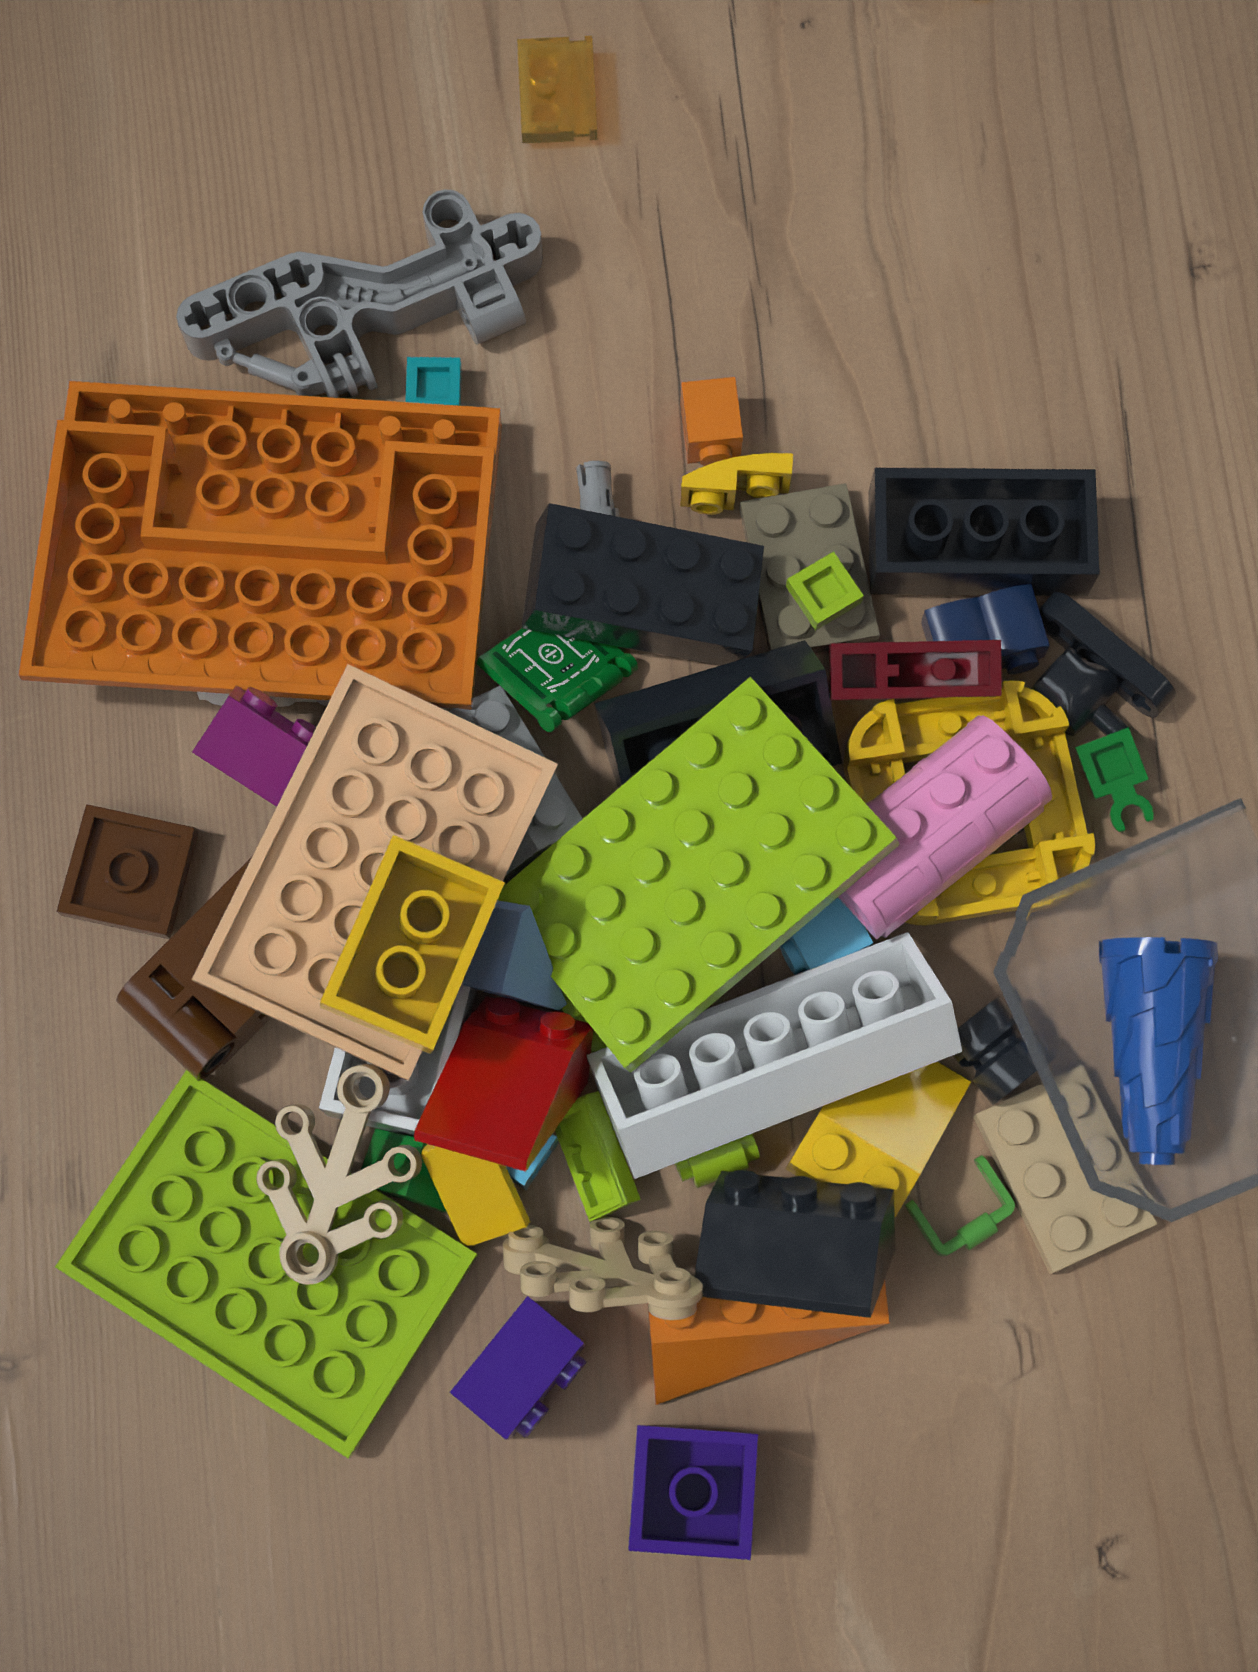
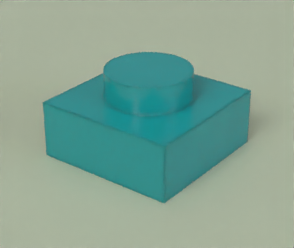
[405,357,462,406]

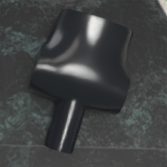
[1031,647,1131,736]

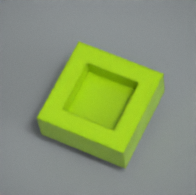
[786,551,864,631]

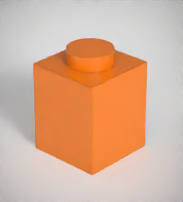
[680,377,743,466]

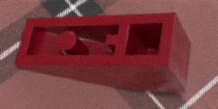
[829,640,1002,700]

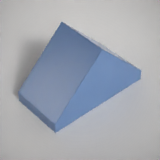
[463,901,567,1010]

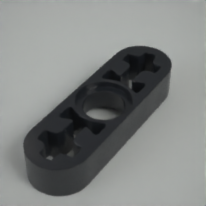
[1039,592,1176,718]

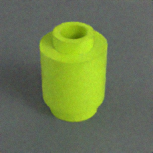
[675,1133,760,1189]

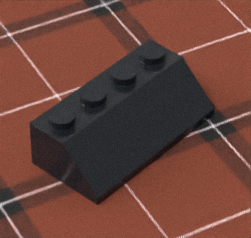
[594,640,842,788]

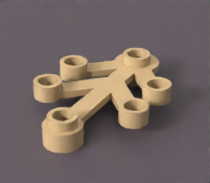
[256,1064,422,1285]
[503,1217,703,1320]

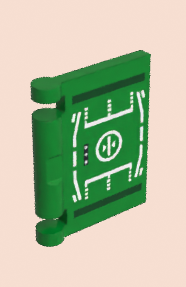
[476,628,638,732]

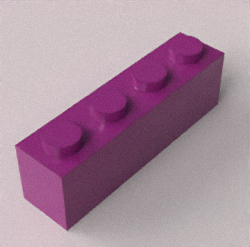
[192,685,316,807]

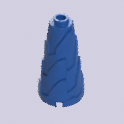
[1099,937,1218,1165]

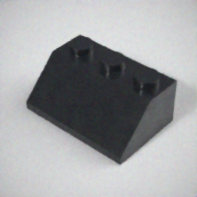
[694,1170,896,1318]

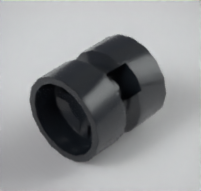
[952,996,1051,1105]

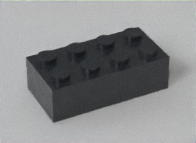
[868,468,1100,596]
[522,503,764,666]

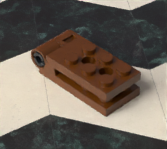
[116,856,271,1081]

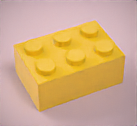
[320,835,505,1054]

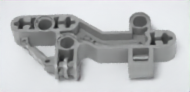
[176,189,543,398]

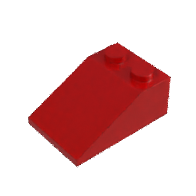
[414,996,593,1172]

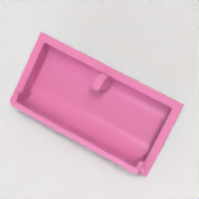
[838,715,1052,939]

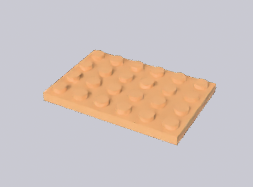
[192,664,558,1081]

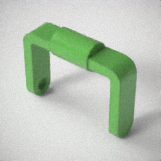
[905,1155,1015,1256]

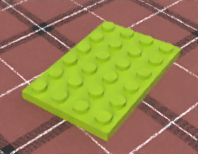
[497,677,900,1073]
[55,1070,478,1459]

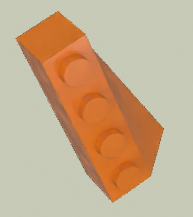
[647,1280,890,1405]

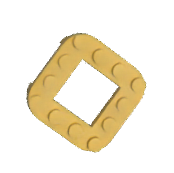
[844,680,1095,925]

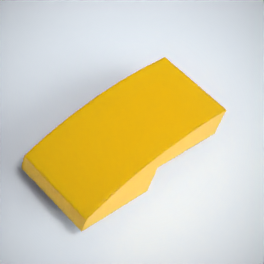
[680,453,793,515]

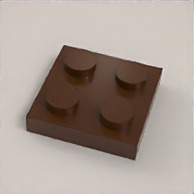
[56,804,199,939]

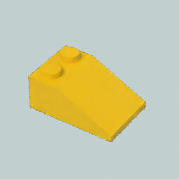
[785,1062,971,1217]

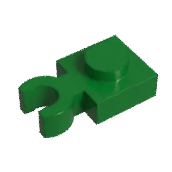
[1075,727,1154,832]

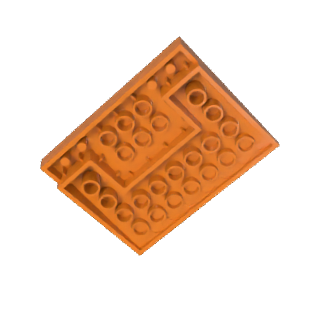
[19,381,502,710]

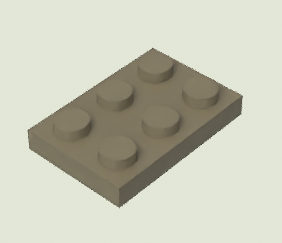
[739,483,880,653]

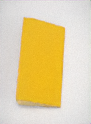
[421,1144,531,1246]

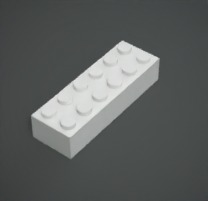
[586,932,962,1179]

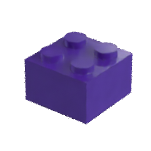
[449,1296,587,1440]
[628,1425,758,1560]

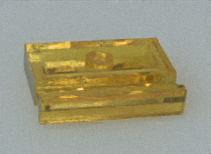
[517,36,598,144]

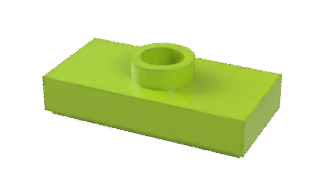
[555,1091,641,1222]

